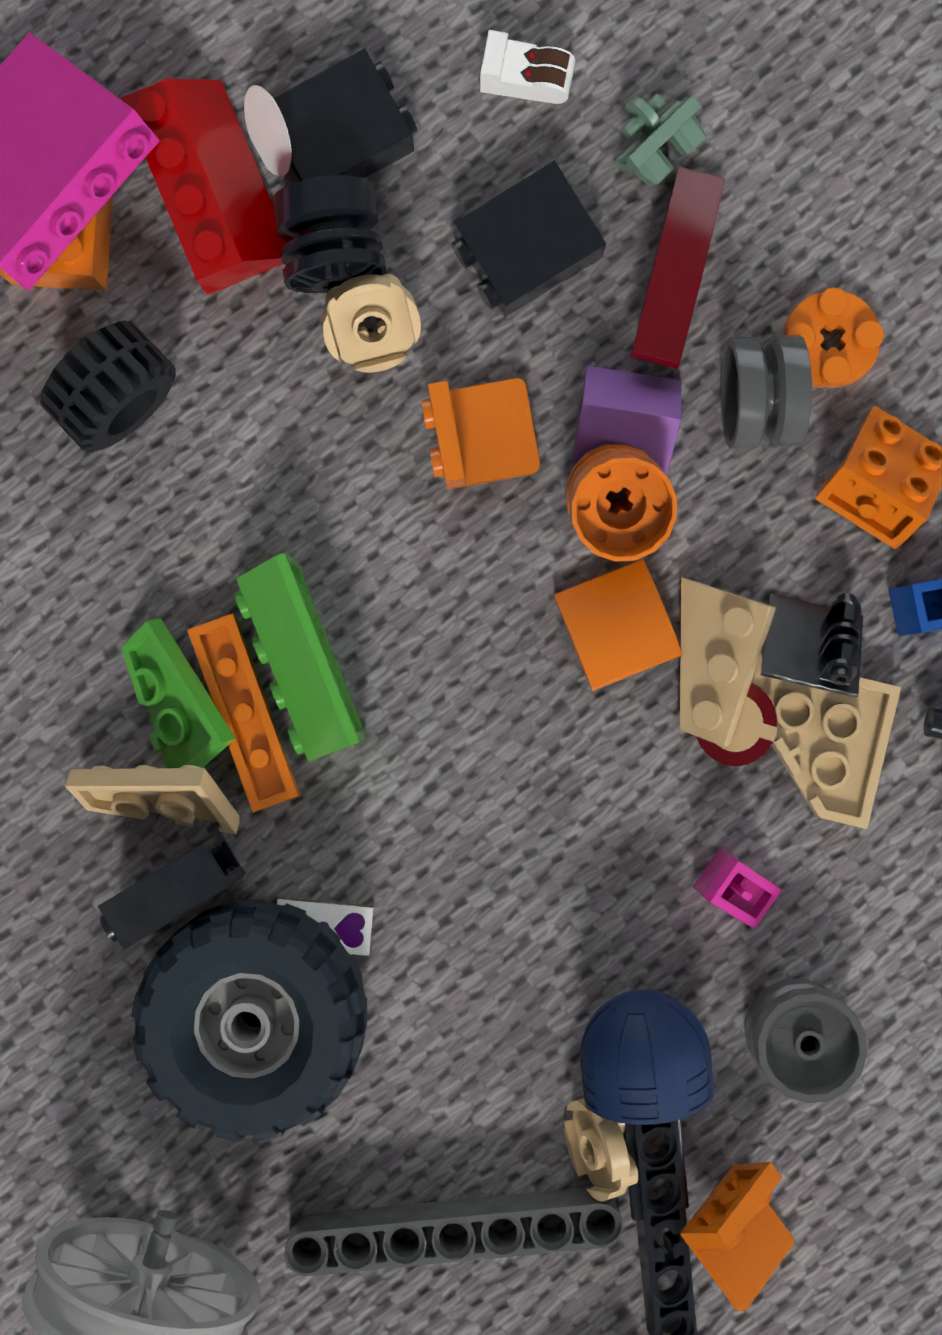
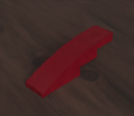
[630,167,725,369]

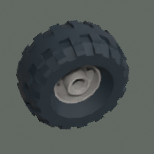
[131,899,368,1141]

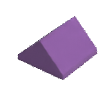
[571,366,682,475]

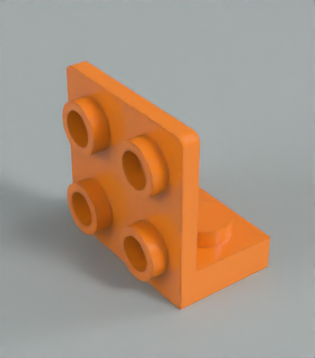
[814,406,942,550]
[680,1162,794,1311]

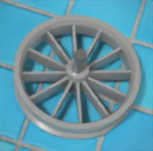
[22,1210,260,1335]

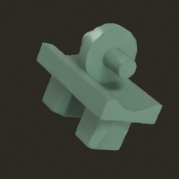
[613,94,706,187]

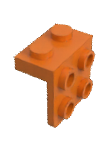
[421,378,540,490]

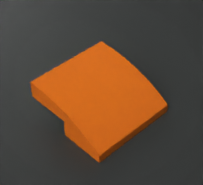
[554,559,682,691]

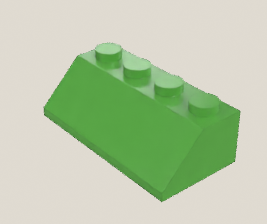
[234,552,367,762]

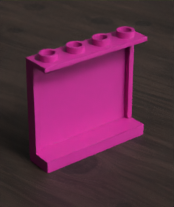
[0,32,160,291]

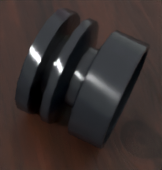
[271,175,387,294]

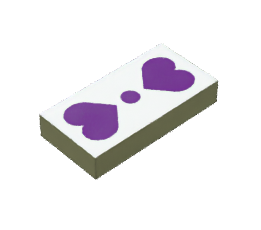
[277,897,374,956]

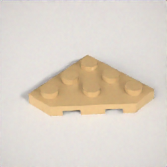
[751,653,901,829]

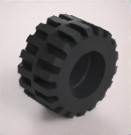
[40,320,176,453]

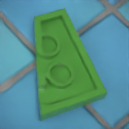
[121,618,235,768]

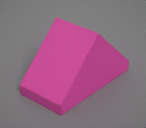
[693,848,782,929]

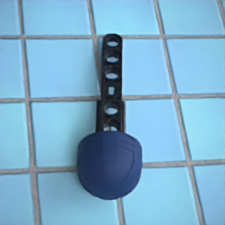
[580,990,714,1335]

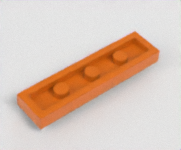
[187,613,301,813]

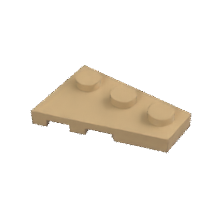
[680,577,776,747]
[65,765,239,834]

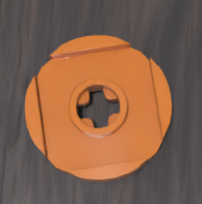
[783,287,884,388]

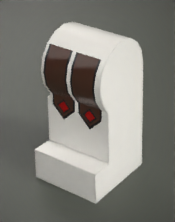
[480,30,576,104]

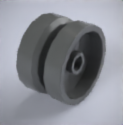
[720,335,812,448]
[744,978,868,1103]

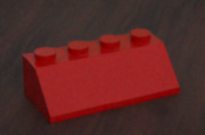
[120,78,288,295]

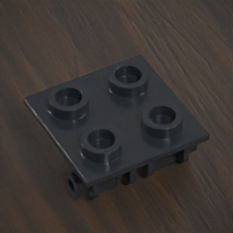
[760,593,863,698]

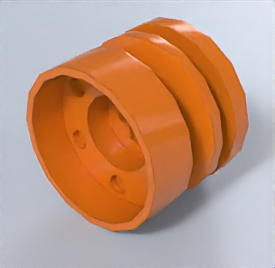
[565,443,677,562]

